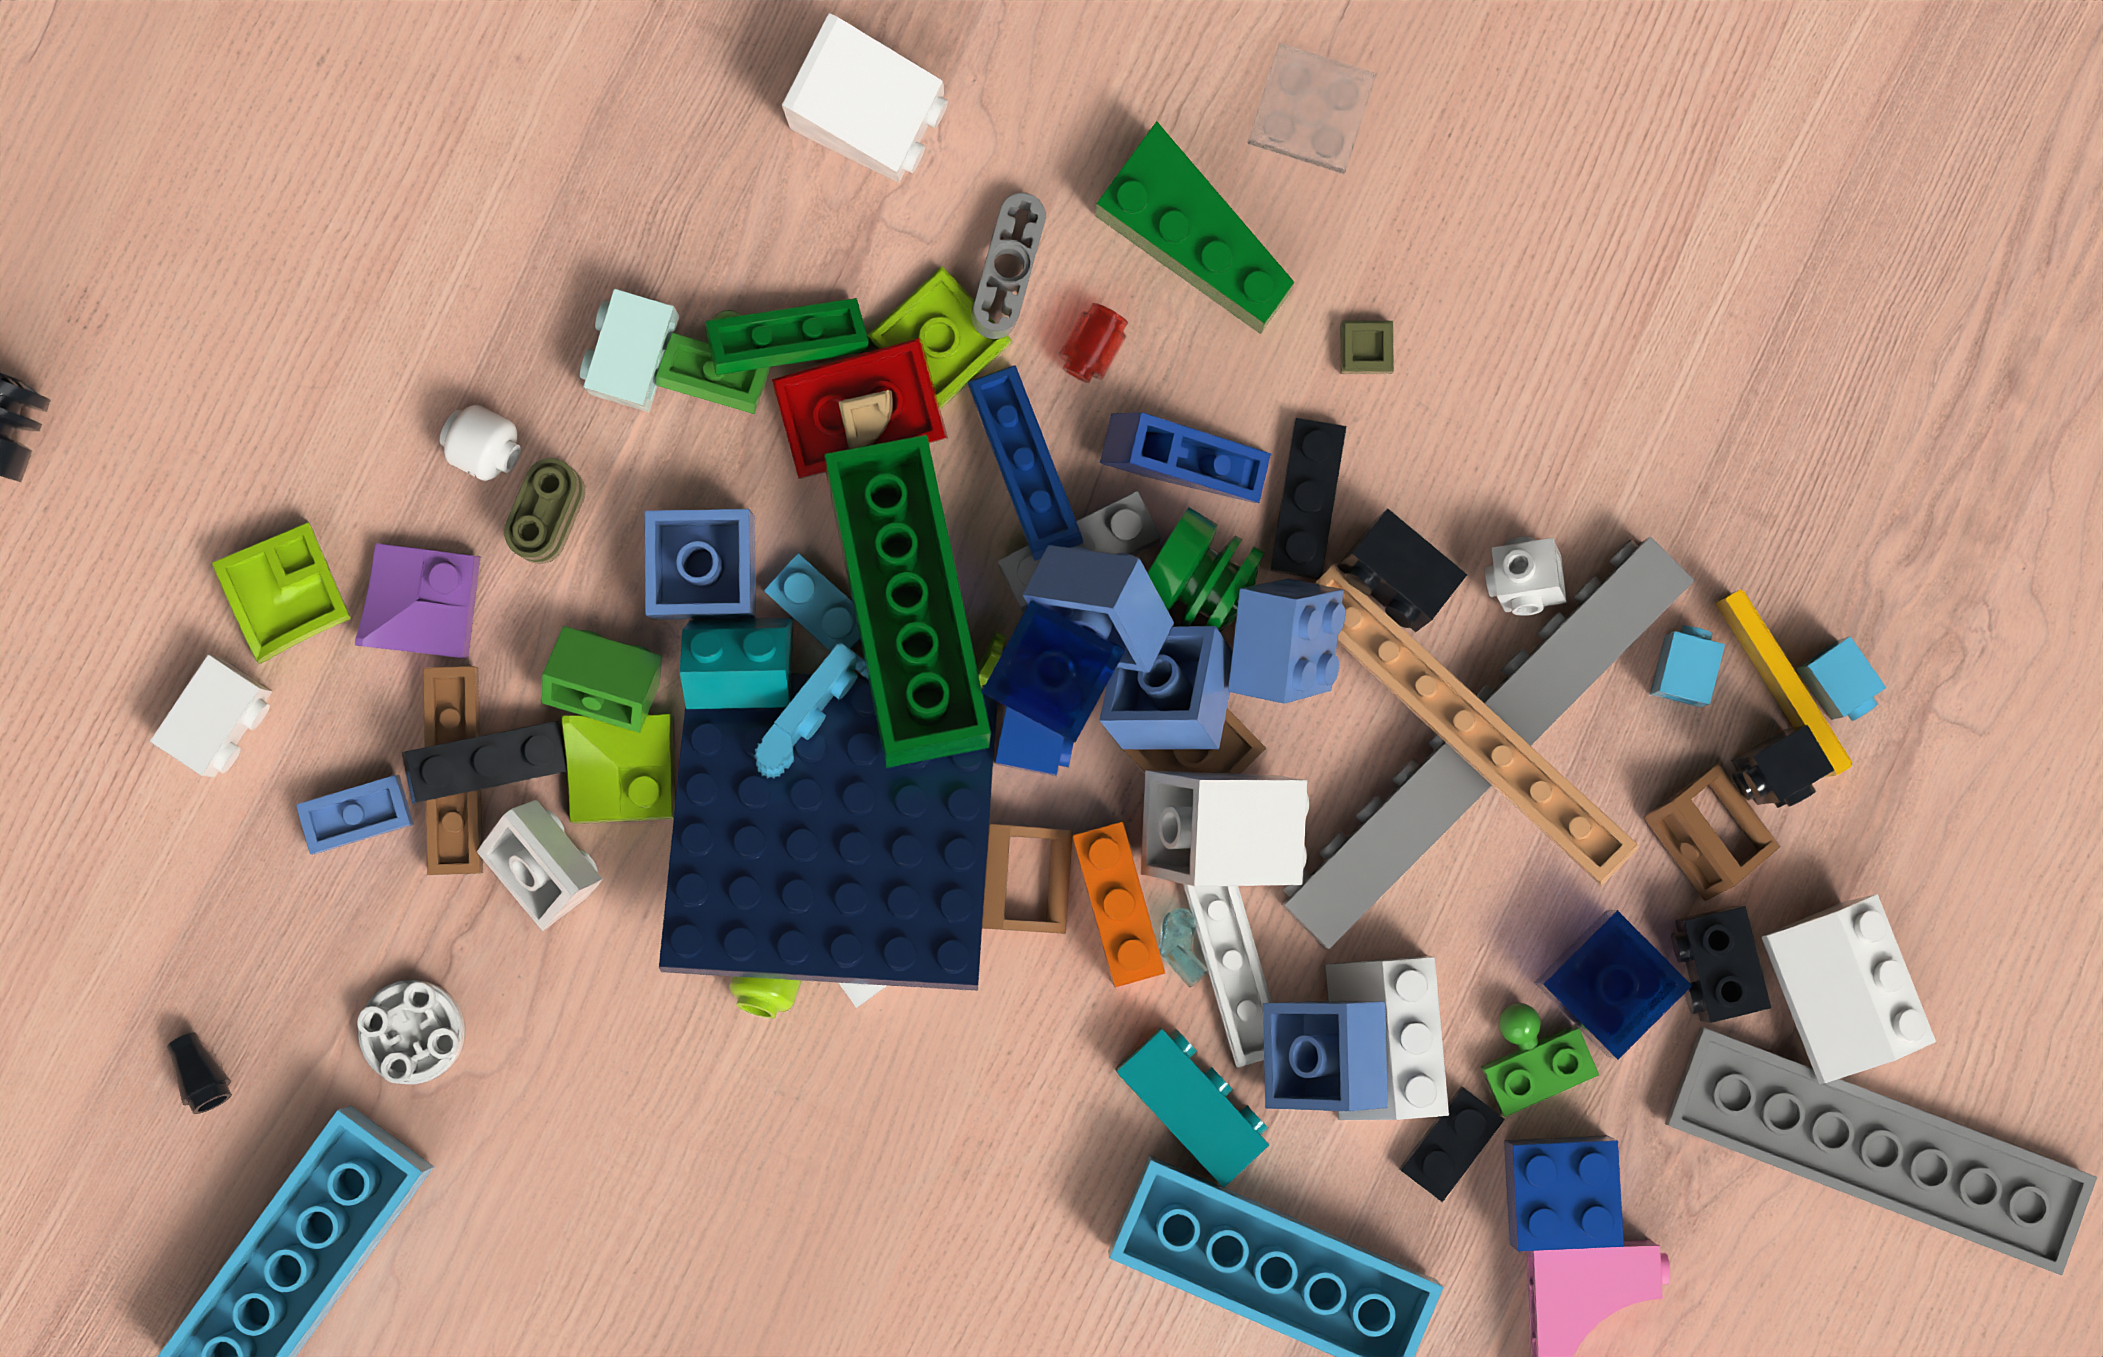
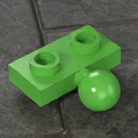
[656,310,770,414]
[1481,1003,1599,1117]

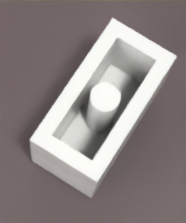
[150,655,272,777]

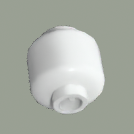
[440,405,521,481]

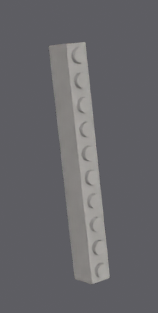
[1281,536,1695,949]

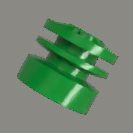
[1148,507,1264,632]

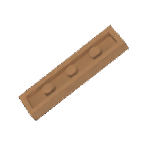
[423,666,483,875]

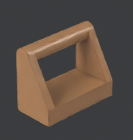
[1643,763,1780,901]
[982,824,1073,934]

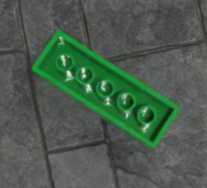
[825,435,991,768]

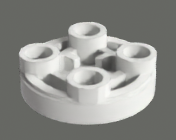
[357,980,465,1084]

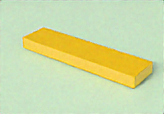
[1715,589,1853,777]

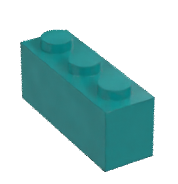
[1115,1027,1269,1188]

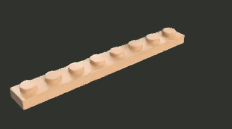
[1314,565,1638,886]

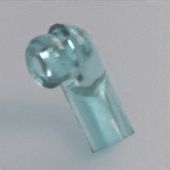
[1159,908,1209,988]

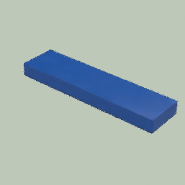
[967,365,1084,561]

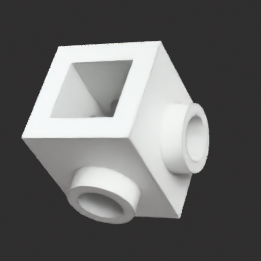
[1485,537,1567,616]

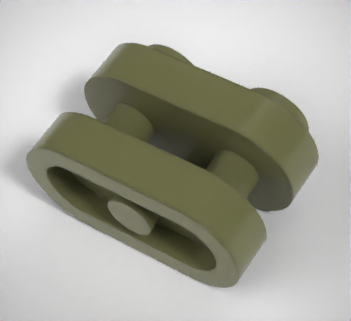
[504,458,585,564]

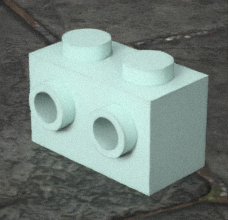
[580,289,680,412]

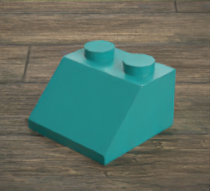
[679,618,794,709]

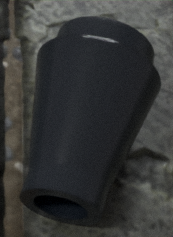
[167,1032,232,1114]

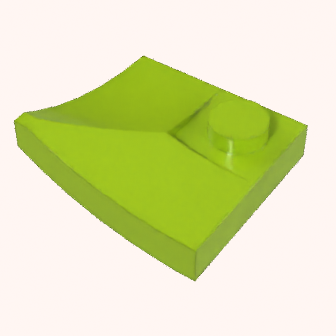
[212,522,351,664]
[562,714,676,824]

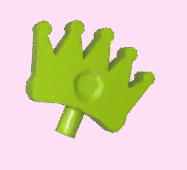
[977,632,1007,688]

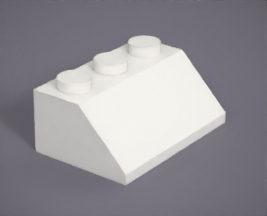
[1761,894,1936,1084]
[1325,956,1449,1120]

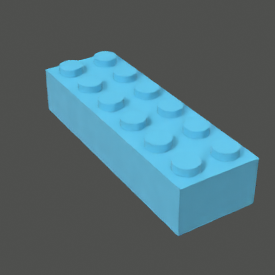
[157,1106,434,1357]
[1108,1155,1444,1357]

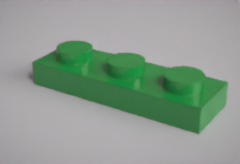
[705,298,868,375]

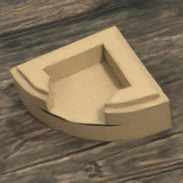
[839,390,893,449]

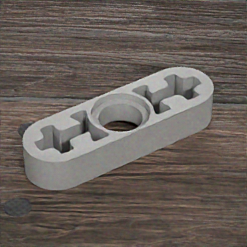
[971,193,1046,339]

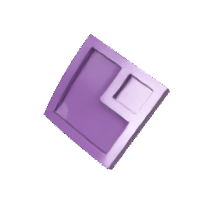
[355,543,481,658]

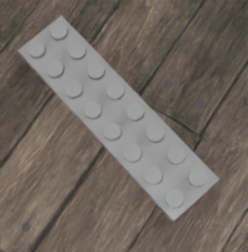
[1665,1027,2097,1276]

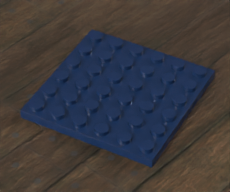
[659,673,998,991]

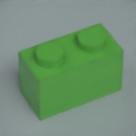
[541,626,662,733]

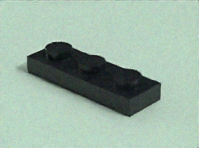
[1270,418,1347,579]
[402,721,567,804]

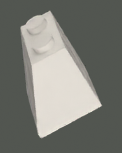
[782,13,948,183]
[1141,770,1309,886]

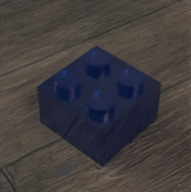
[1534,910,1692,1060]

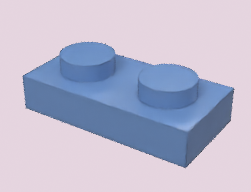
[296,775,414,855]

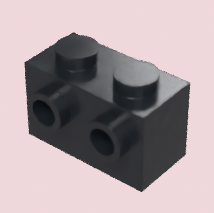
[1337,508,1467,632]
[1731,725,1835,808]
[1671,906,1771,1023]

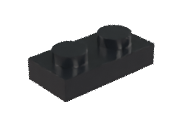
[1399,1086,1505,1202]

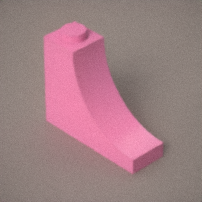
[1526,1240,1670,1357]

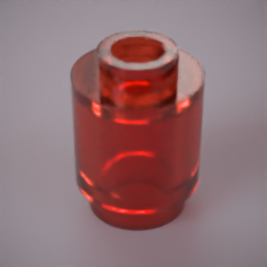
[1058,303,1128,383]

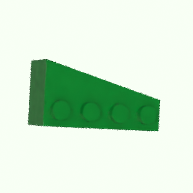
[1095,121,1295,334]

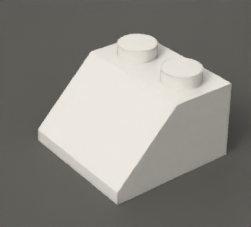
[477,800,603,931]

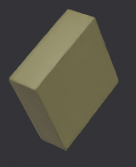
[1340,321,1394,374]

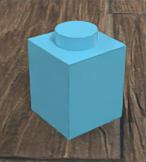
[1650,626,1725,707]
[1796,636,1886,721]

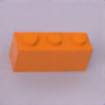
[1072,822,1166,988]

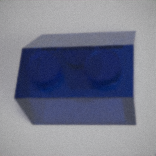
[981,599,1126,742]

